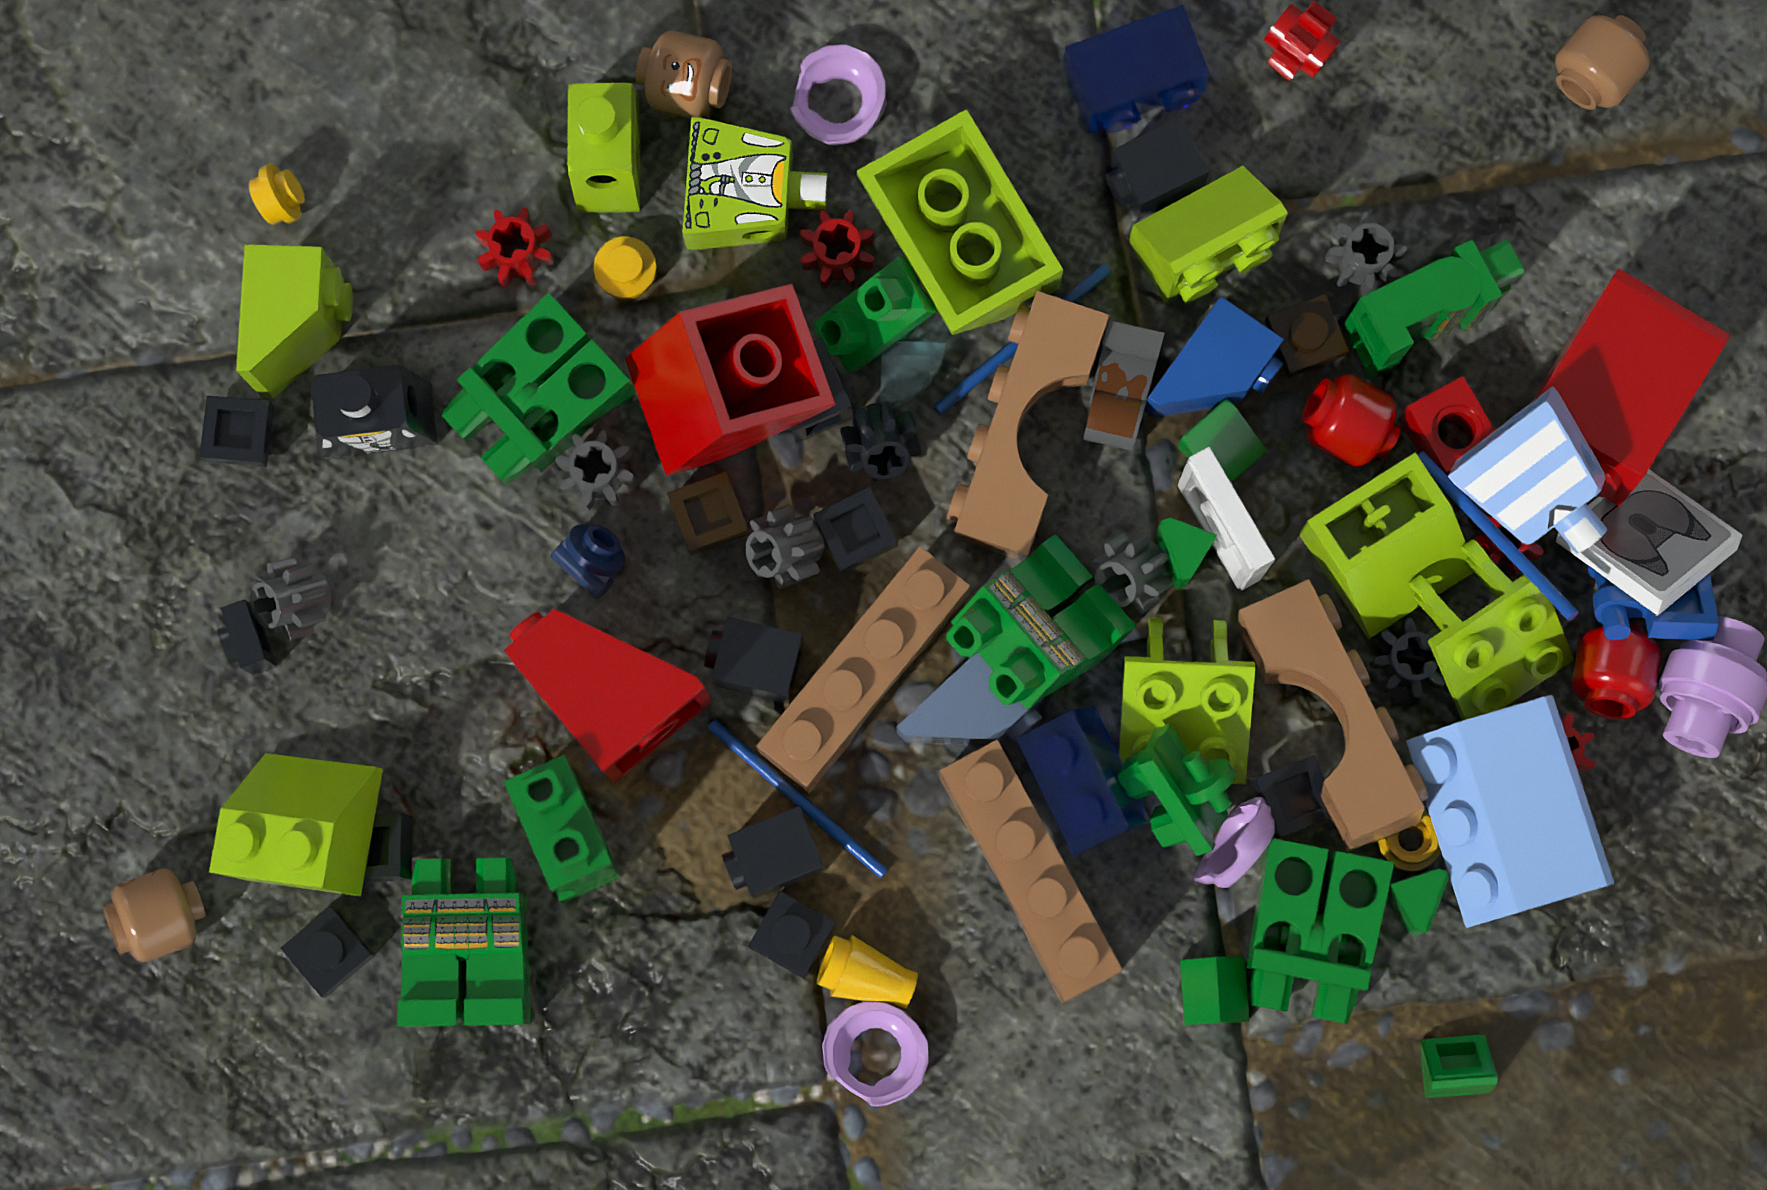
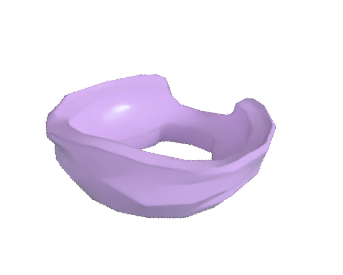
[790,45,886,145]
[1194,797,1275,888]
[822,1001,928,1106]

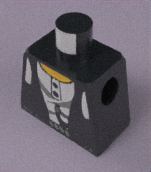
[311,365,438,460]

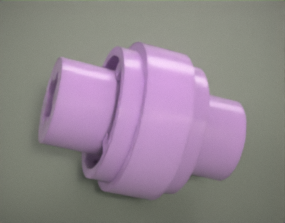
[1658,616,1767,758]

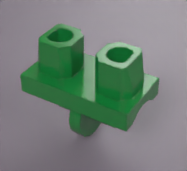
[814,257,937,372]
[1118,724,1236,856]

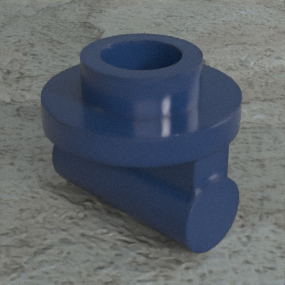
[550,524,625,599]

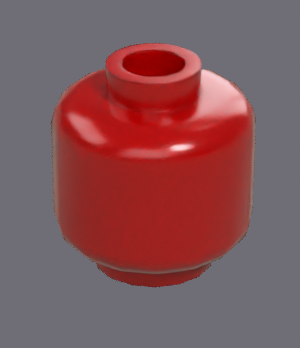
[1301,374,1401,468]
[1571,621,1662,719]

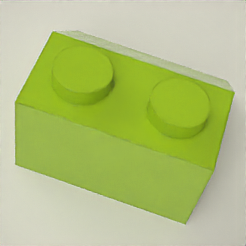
[236,244,353,398]
[209,753,383,896]

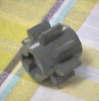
[1325,212,1408,296]
[555,429,636,511]
[746,505,824,589]
[1091,533,1174,614]
[250,557,331,641]

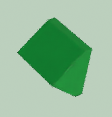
[1155,518,1217,590]
[1387,869,1449,936]
[1180,957,1249,1025]
[1420,1035,1498,1098]

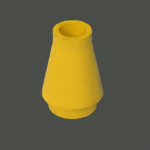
[817,935,918,1009]

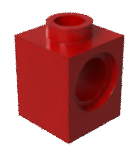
[1399,376,1495,484]

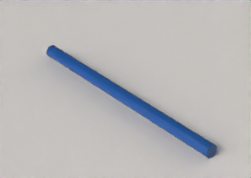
[933,263,1113,415]
[1417,452,1578,621]
[707,719,889,879]

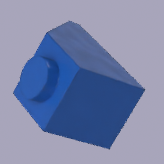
[1144,296,1284,418]

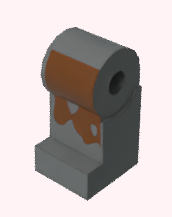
[1083,320,1165,451]

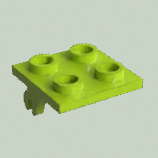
[1408,539,1574,721]
[1117,617,1255,784]

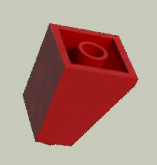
[1531,268,1731,507]
[625,284,835,476]
[503,609,713,783]

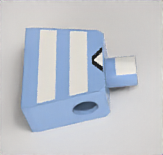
[1448,386,1608,554]

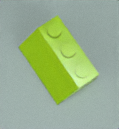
[856,109,1063,335]

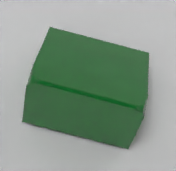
[1177,398,1267,483]

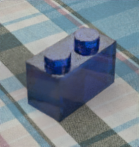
[1063,5,1210,133]
[1016,706,1150,856]

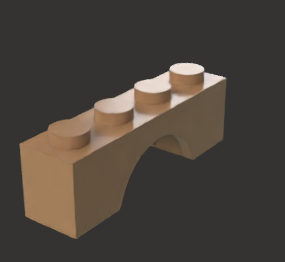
[947,291,1109,561]
[757,546,970,794]
[1237,579,1428,854]
[940,740,1123,1004]

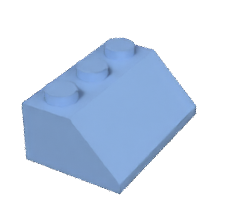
[1406,695,1615,928]

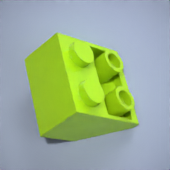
[1129,166,1288,305]
[1299,453,1474,640]

